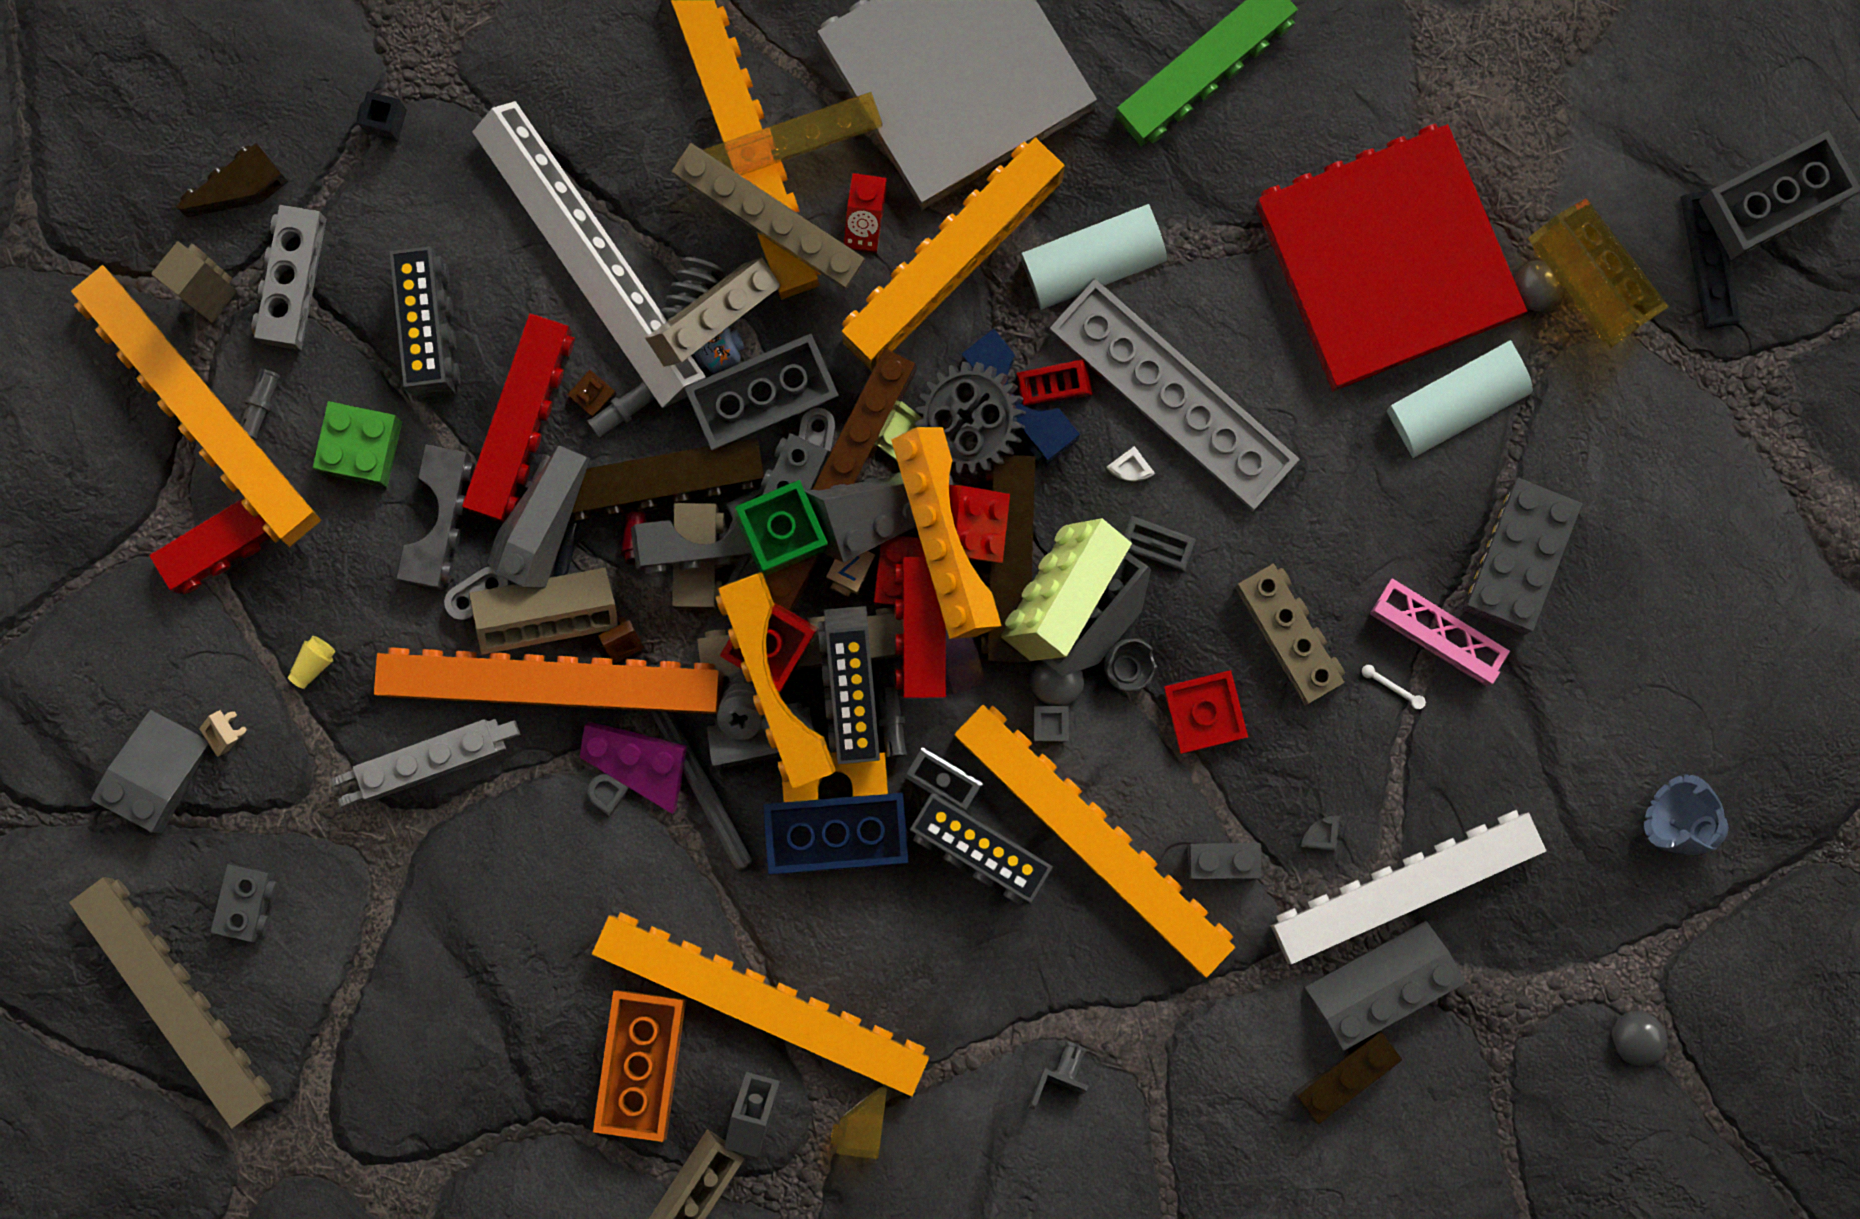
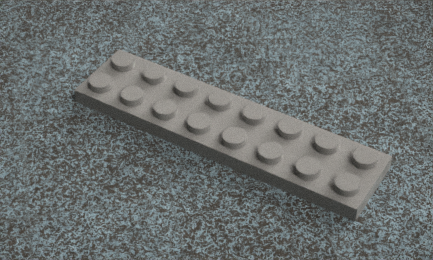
[1049,279,1300,511]

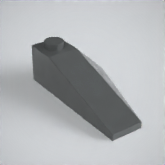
[487,446,590,588]

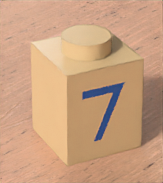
[826,551,876,597]

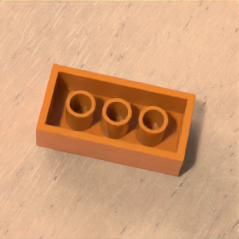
[593,990,687,1142]

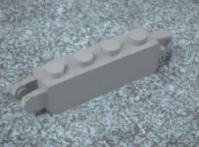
[330,719,521,807]

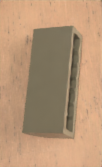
[469,568,618,655]

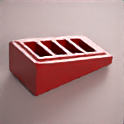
[1016,360,1093,406]

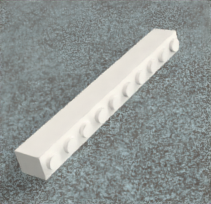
[472,101,706,408]

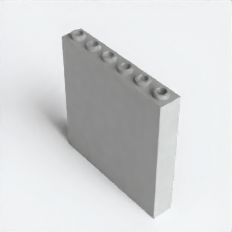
[817,0,1097,210]

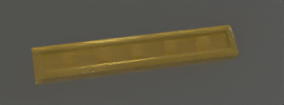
[677,92,883,193]

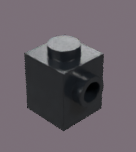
[357,91,407,142]

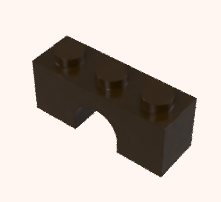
[1293,1031,1402,1124]

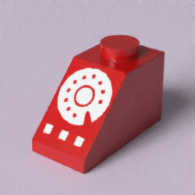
[844,173,887,253]

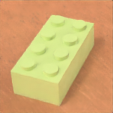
[1001,518,1132,661]

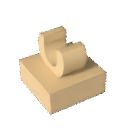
[199,710,246,757]

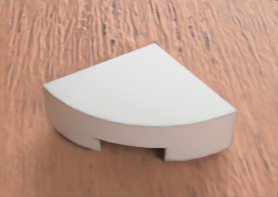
[1107,446,1155,482]

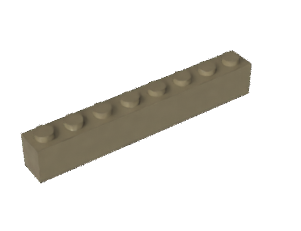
[69,877,273,1129]

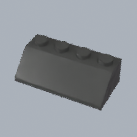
[684,333,839,451]
[1304,921,1466,1051]

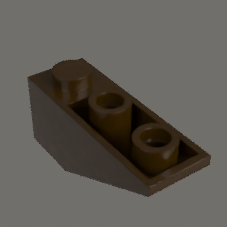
[176,143,288,218]

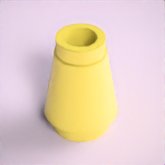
[287,636,335,689]

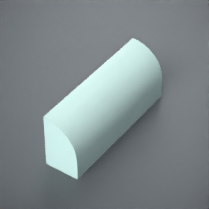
[1021,204,1167,310]
[1386,340,1533,458]

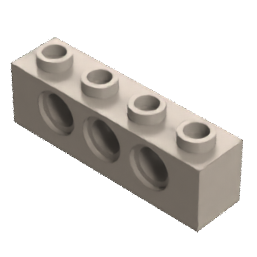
[251,205,327,351]

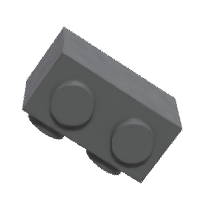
[760,433,831,495]
[210,864,278,942]

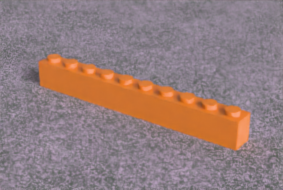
[374,648,725,714]

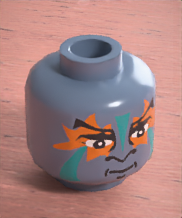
[694,327,745,373]

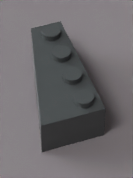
[805,472,953,562]

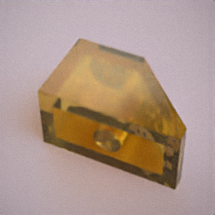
[831,1086,887,1159]

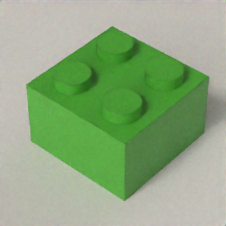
[313,401,402,488]

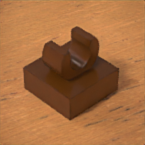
[567,369,617,417]
[598,616,645,663]

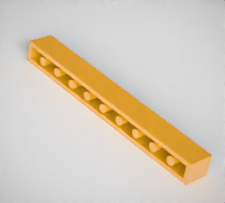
[671,0,821,300]
[71,265,321,547]
[954,705,1235,978]
[592,912,929,1096]

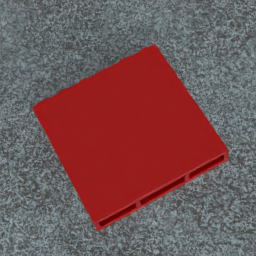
[1255,124,1527,392]

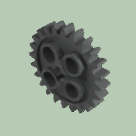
[915,362,1026,474]

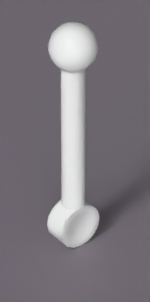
[1362,665,1426,709]

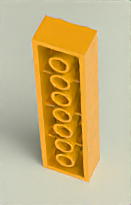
[841,137,1065,372]

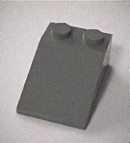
[91,710,210,833]

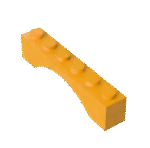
[891,427,1002,639]
[716,572,836,789]

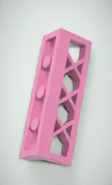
[1370,578,1510,687]

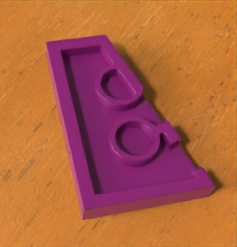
[580,721,687,814]

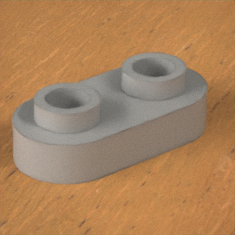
[799,408,835,452]
[444,567,510,620]

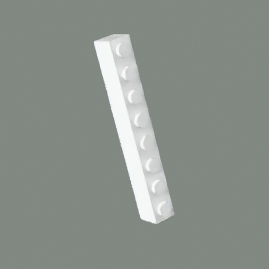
[1270,810,1546,964]

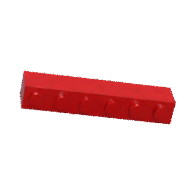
[462,313,575,523]

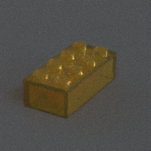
[1528,198,1669,348]

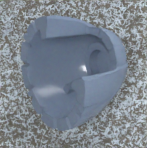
[1644,775,1729,855]

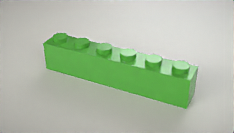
[1115,0,1298,147]

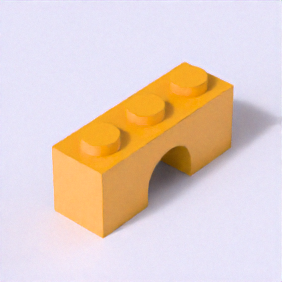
[782,751,888,802]

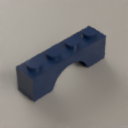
[960,328,1080,465]

